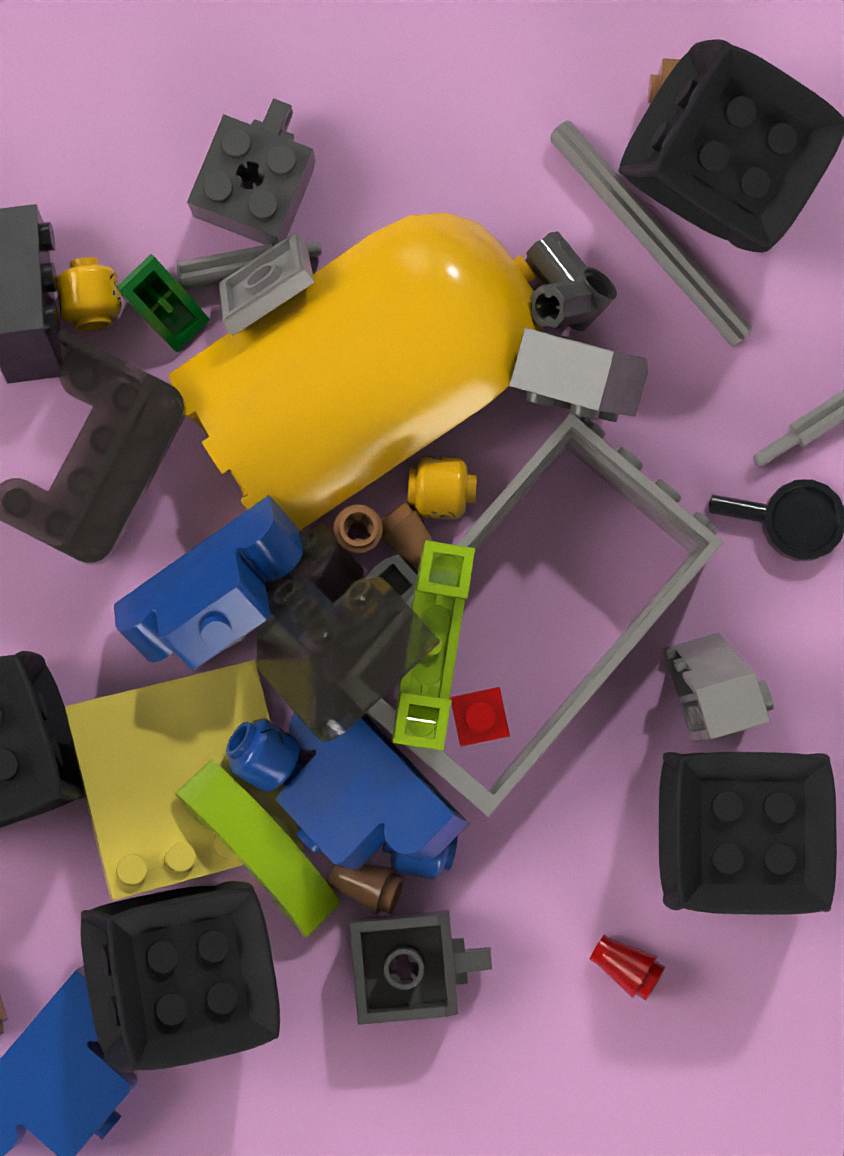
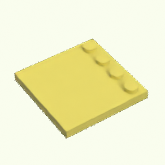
[63,660,303,901]

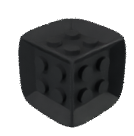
[618,39,844,253]
[0,651,85,828]
[659,752,837,915]
[80,881,280,1073]

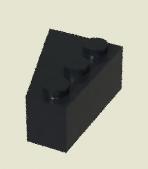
[0,204,64,384]

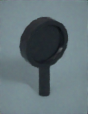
[708,479,844,561]

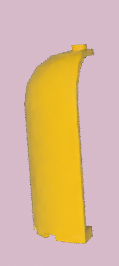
[168,212,543,531]

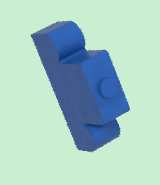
[114,495,303,670]
[277,680,469,871]
[0,965,137,1156]

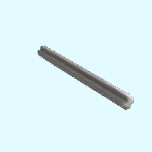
[550,120,752,346]

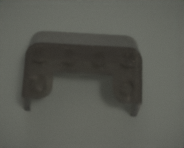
[0,329,186,565]
[256,523,441,742]

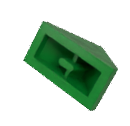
[116,254,211,353]

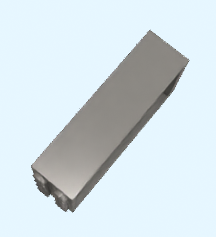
[335,413,723,817]

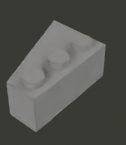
[664,632,774,741]

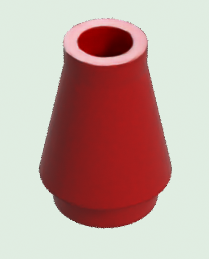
[589,934,666,1001]

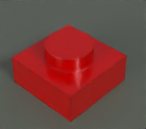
[450,687,510,747]

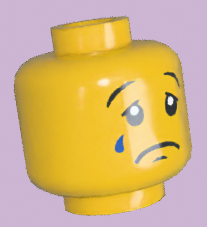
[57,257,122,331]
[408,456,477,519]

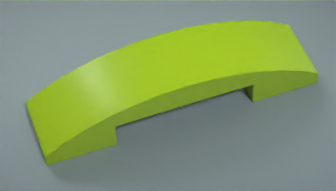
[392,540,475,751]
[175,760,341,937]

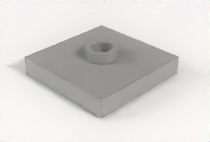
[219,232,314,336]

